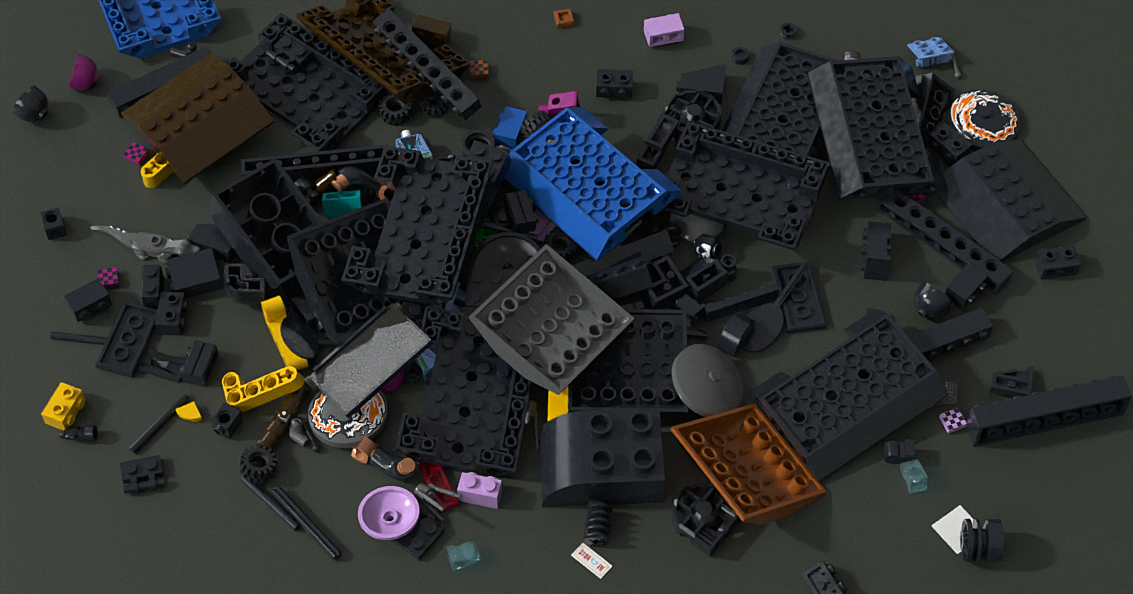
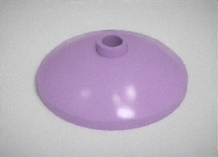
[358,486,420,540]

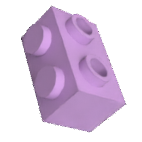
[644,13,684,47]
[457,472,502,509]

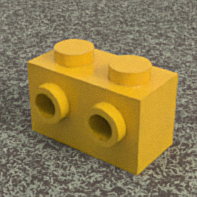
[41,382,86,431]

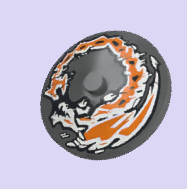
[308,379,388,448]

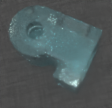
[900,459,928,494]
[446,541,481,571]

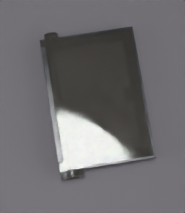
[304,302,434,419]

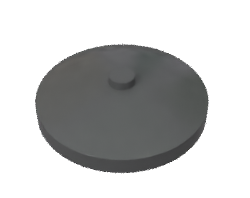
[672,344,744,417]

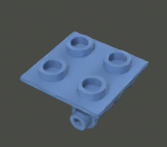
[907,37,954,68]

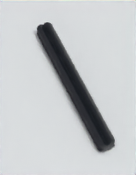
[271,486,341,561]

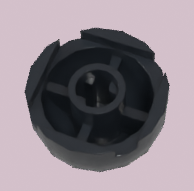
[12,85,48,122]
[914,282,953,319]

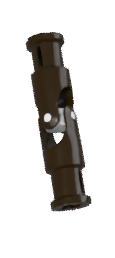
[256,382,311,451]

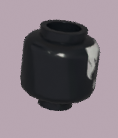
[693,233,722,259]

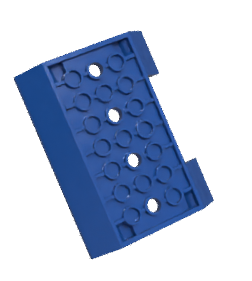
[98,0,221,58]
[504,107,683,261]

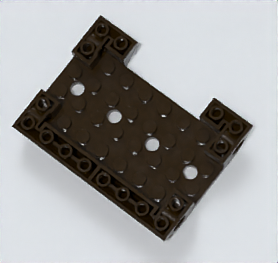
[296,0,471,105]

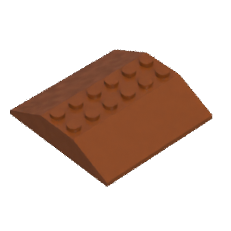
[670,403,827,525]

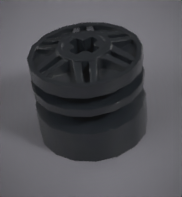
[960,519,1004,563]

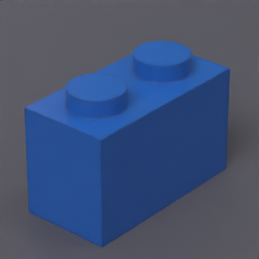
[493,106,527,149]

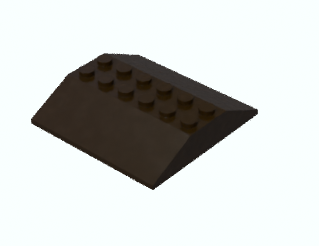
[121,53,274,184]

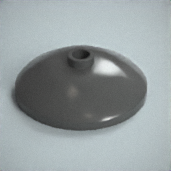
[669,213,725,243]

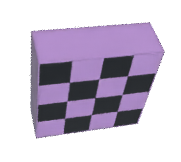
[939,408,967,434]

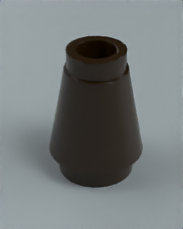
[315,168,339,194]

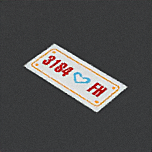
[571,543,612,579]

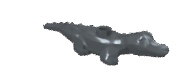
[90,225,201,265]

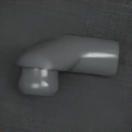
[289,418,310,447]

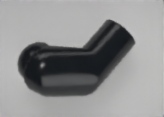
[170,43,197,58]

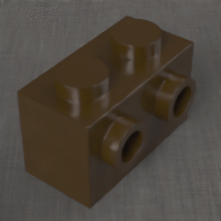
[412,15,452,47]

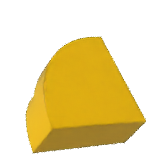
[176,402,202,422]

